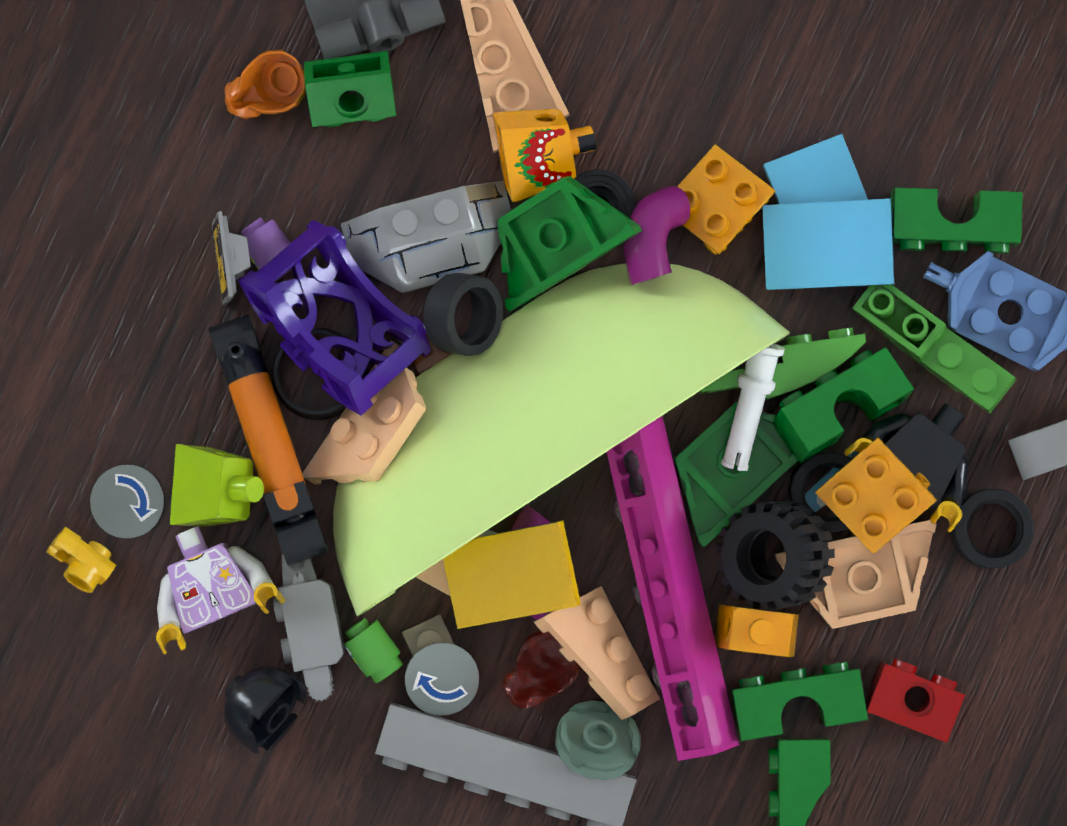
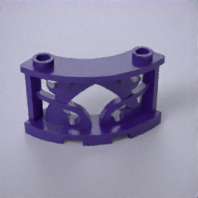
[238,220,431,416]

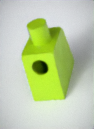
[170,444,264,527]

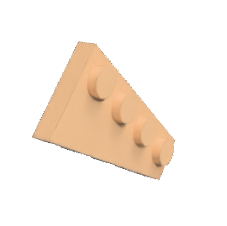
[461,0,570,153]

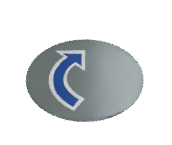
[90,465,164,538]
[405,643,479,716]

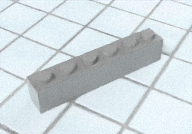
[375,702,636,826]

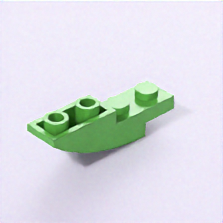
[852,284,1016,414]
[699,328,866,400]

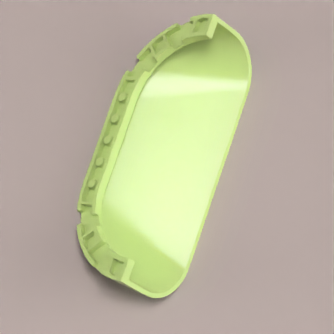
[333,263,790,616]

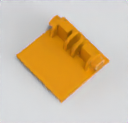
[677,144,776,255]
[815,437,937,555]

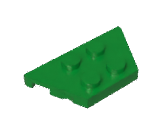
[497,176,642,312]
[674,401,798,548]

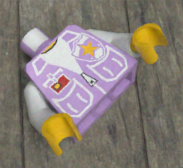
[156,526,285,654]

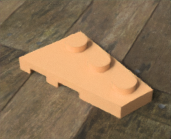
[534,586,660,720]

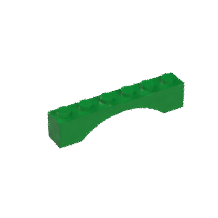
[768,738,831,826]

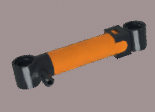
[208,314,329,566]

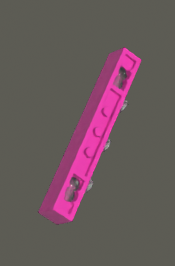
[606,415,739,761]

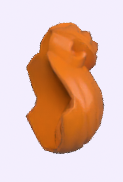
[224,50,306,119]

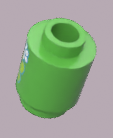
[342,618,403,683]

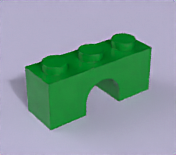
[890,188,1023,254]
[773,347,914,463]
[730,661,868,741]

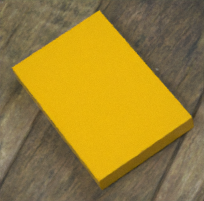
[443,521,581,629]

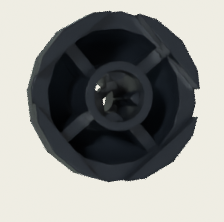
[224,667,306,754]

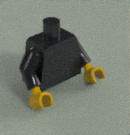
[844,403,968,532]

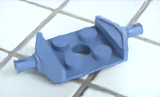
[923,251,1067,372]

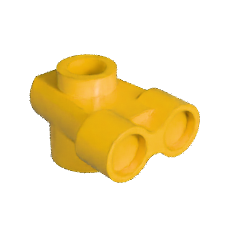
[46,527,116,593]

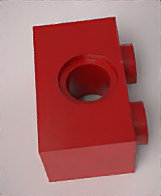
[865,658,965,743]

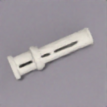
[721,343,785,471]

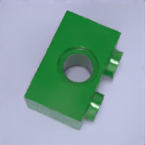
[304,51,396,127]

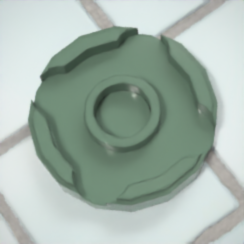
[555,700,641,780]

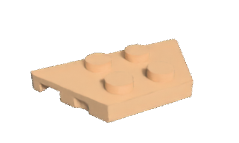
[302,340,426,485]
[774,520,937,629]

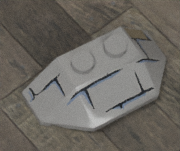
[341,181,511,293]

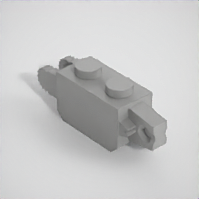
[273,554,345,702]

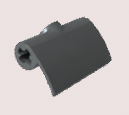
[304,0,446,59]

